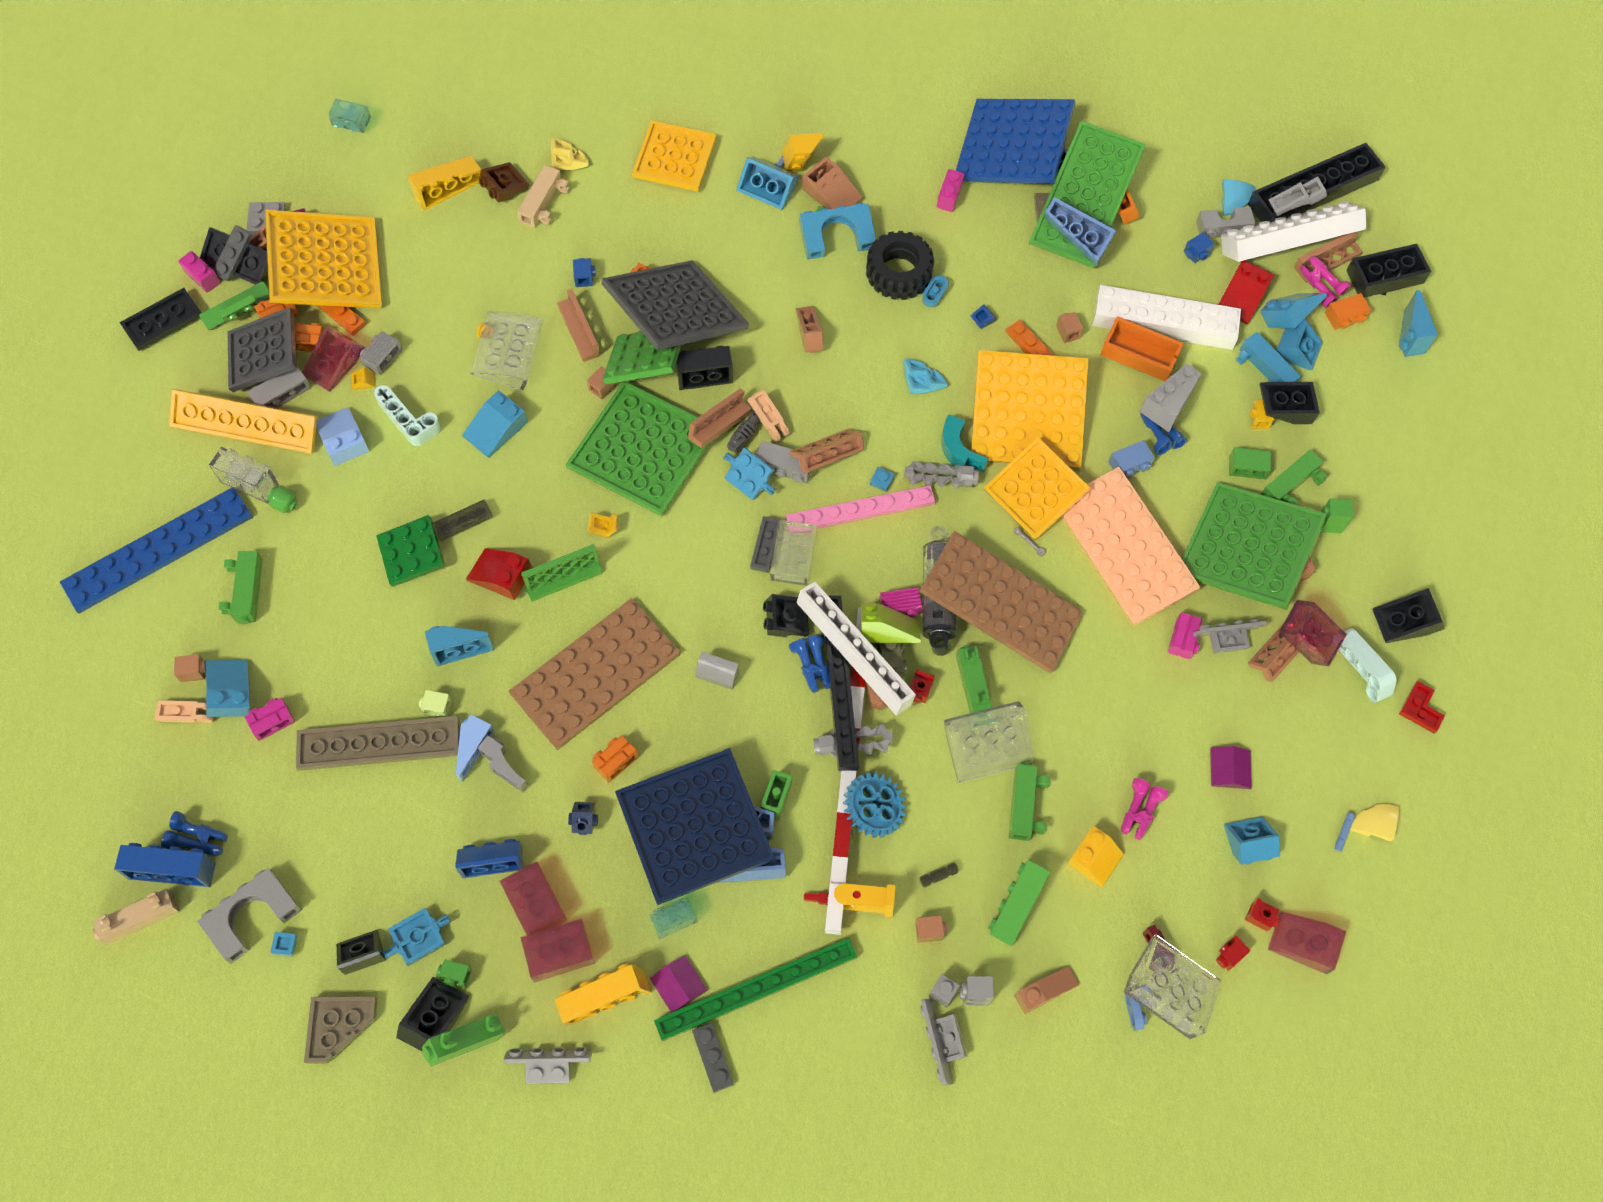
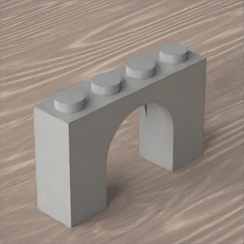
[197,868,301,964]

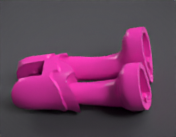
[1300,256,1351,309]
[1121,778,1169,840]

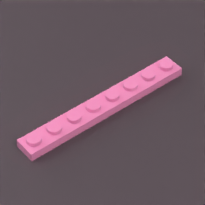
[786,486,935,534]

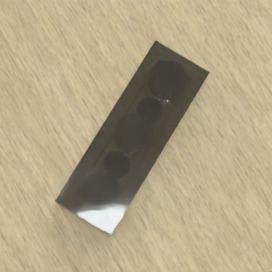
[433,499,493,541]

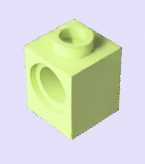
[419,690,452,717]

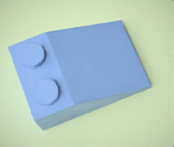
[316,407,369,466]

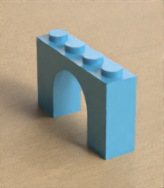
[799,203,876,260]

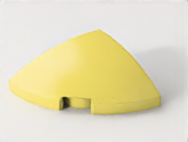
[551,138,589,170]
[1350,804,1399,842]

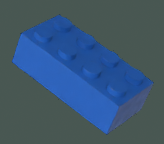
[114,843,216,887]

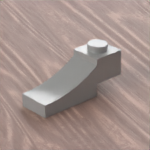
[1269,177,1327,216]
[478,735,528,793]

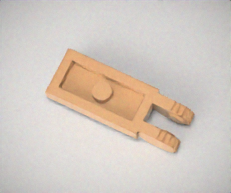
[748,390,789,442]
[155,700,213,723]

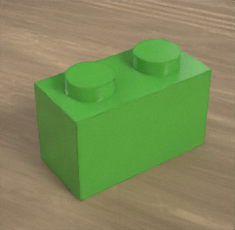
[1229,447,1271,480]
[1321,499,1354,533]
[760,770,793,820]

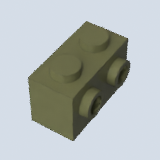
[878,643,907,680]

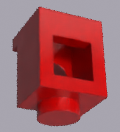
[910,669,935,703]
[1245,897,1281,931]
[1216,935,1251,971]

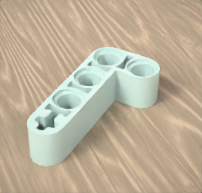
[374,385,441,446]
[1333,628,1397,703]

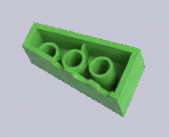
[988,860,1050,946]

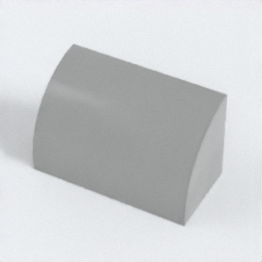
[696,652,739,689]

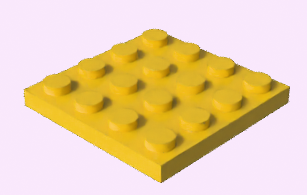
[632,120,716,192]
[984,437,1090,541]

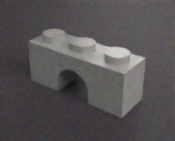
[1196,207,1255,239]

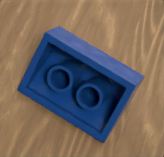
[455,839,524,878]

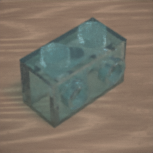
[328,99,371,133]
[650,898,697,939]

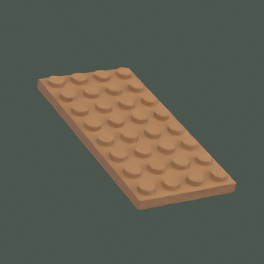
[919,531,1083,674]
[508,598,680,750]

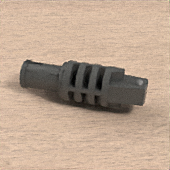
[727,410,760,453]

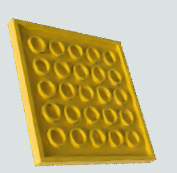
[265,210,382,309]
[971,350,1088,468]

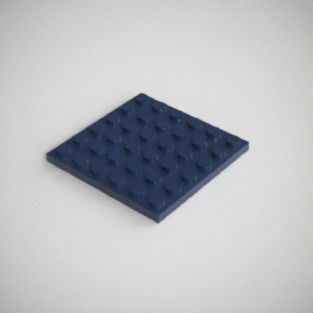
[615,748,775,906]

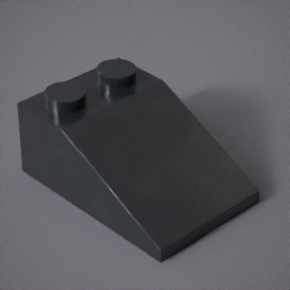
[1259,382,1320,424]
[1372,588,1445,643]
[396,977,469,1051]

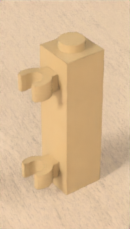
[517,165,569,228]
[93,889,179,945]

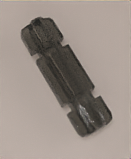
[920,862,959,887]

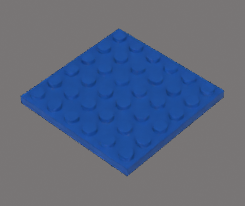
[956,99,1075,184]

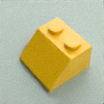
[782,133,823,172]
[1068,826,1124,887]

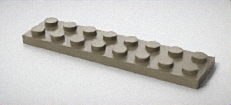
[296,716,459,771]

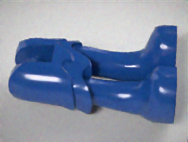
[1140,409,1187,455]
[789,635,830,693]
[161,811,228,855]

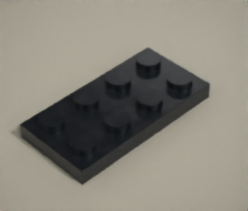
[200,227,268,285]
[119,288,201,351]

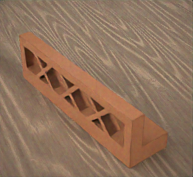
[1294,232,1363,283]
[557,289,600,362]
[688,388,752,449]
[790,429,864,473]
[1248,612,1318,682]

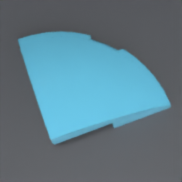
[1222,179,1255,216]
[904,358,948,394]

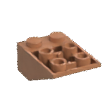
[802,157,863,209]

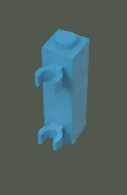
[1236,332,1301,382]

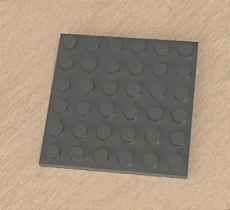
[601,260,749,350]

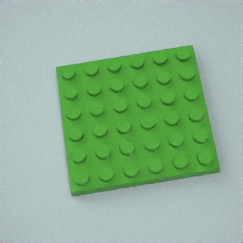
[566,381,711,516]
[1182,482,1327,610]

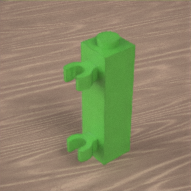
[1261,449,1327,504]
[219,551,263,624]
[956,645,993,721]
[1009,762,1050,841]
[422,1013,505,1067]

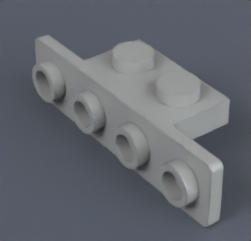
[1193,619,1268,654]
[921,999,968,1085]
[504,1047,592,1084]

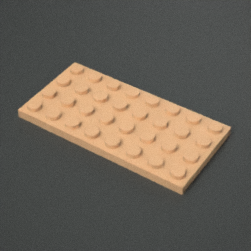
[1062,467,1200,627]

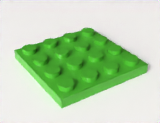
[603,331,682,385]

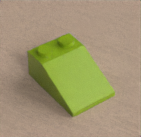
[861,602,921,643]

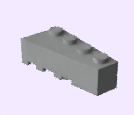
[1140,364,1201,432]

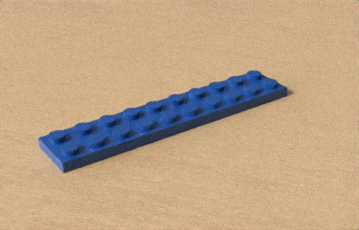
[60,487,253,614]

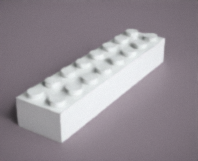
[1221,201,1366,262]
[1092,285,1241,350]

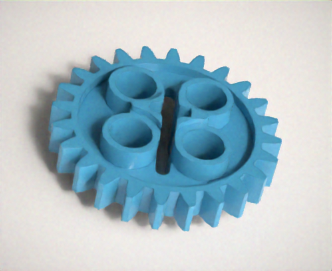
[843,772,907,838]

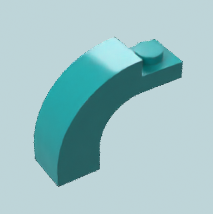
[941,414,988,473]

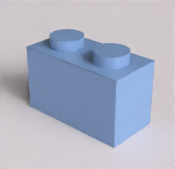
[1108,440,1155,478]

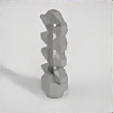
[904,462,979,488]
[813,724,893,758]

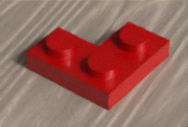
[1399,681,1445,734]

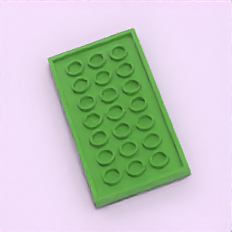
[1029,121,1146,268]

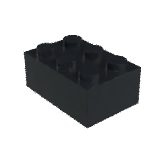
[676,346,733,391]

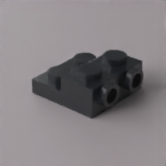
[763,594,809,637]

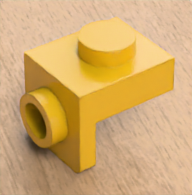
[587,513,618,538]

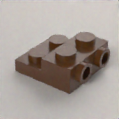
[479,162,529,202]

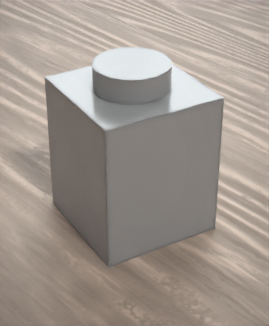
[929,974,960,1008]

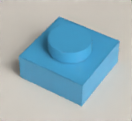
[870,467,895,492]
[270,932,298,957]

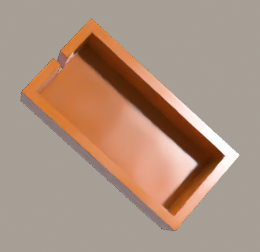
[1100,316,1184,381]

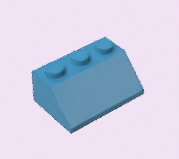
[736,156,799,210]

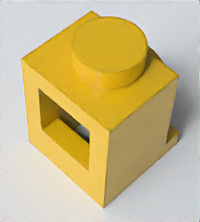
[1250,400,1274,429]

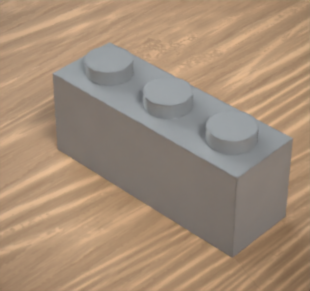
[247,366,311,408]
[756,440,812,484]

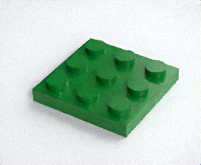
[376,515,445,587]

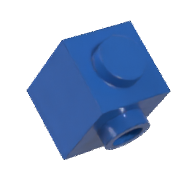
[1184,232,1214,264]
[573,258,596,287]

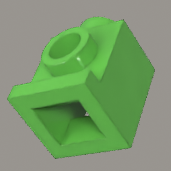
[437,959,472,990]

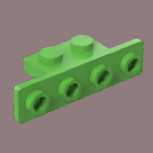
[199,281,269,330]

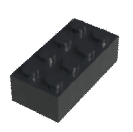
[1346,243,1431,298]

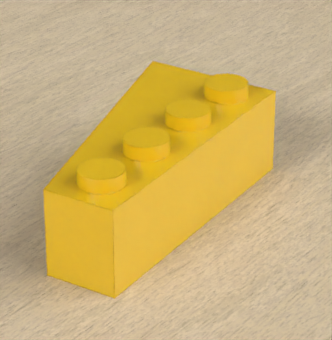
[407,156,481,211]
[555,963,652,1025]

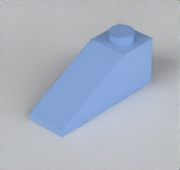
[456,715,494,782]

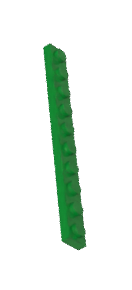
[654,938,857,1042]

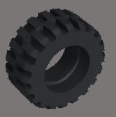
[866,231,934,300]

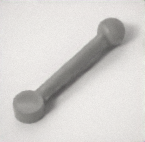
[1014,527,1045,556]

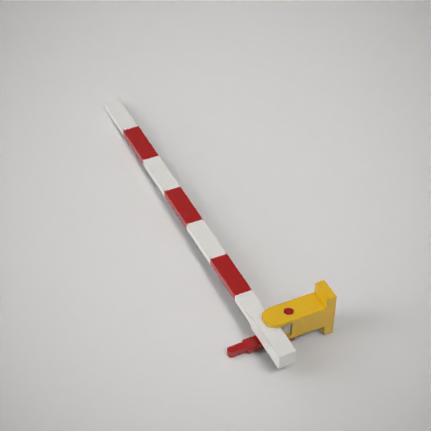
[804,607,895,935]

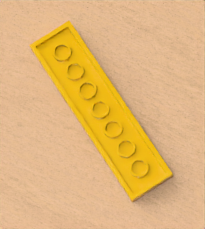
[169,389,317,453]

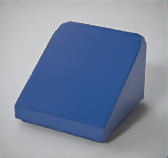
[970,304,997,329]

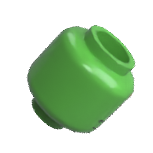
[267,485,298,513]

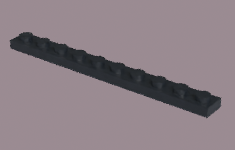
[825,596,859,771]

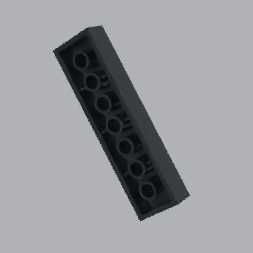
[1248,143,1385,222]

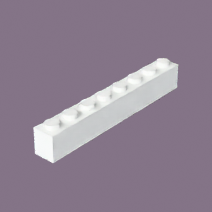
[797,582,916,716]

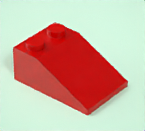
[1218,260,1275,325]
[466,548,533,600]

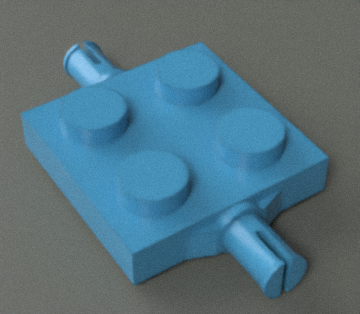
[723,448,776,500]
[382,907,451,966]

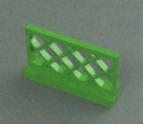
[521,544,603,602]

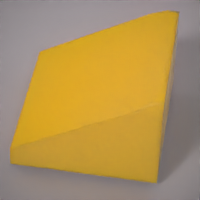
[351,367,375,390]

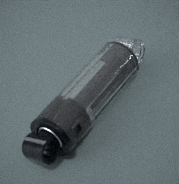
[923,526,957,656]

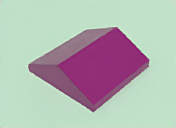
[1210,746,1252,789]
[650,955,708,1013]

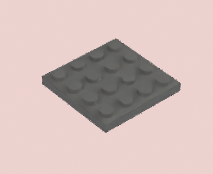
[227,307,297,392]

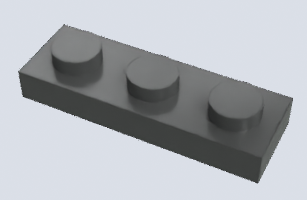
[213,225,253,281]
[750,516,781,573]
[692,1023,734,1093]

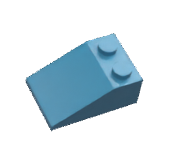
[1399,290,1438,357]
[1260,293,1327,328]
[462,390,528,458]
[425,626,494,667]
[206,660,249,717]

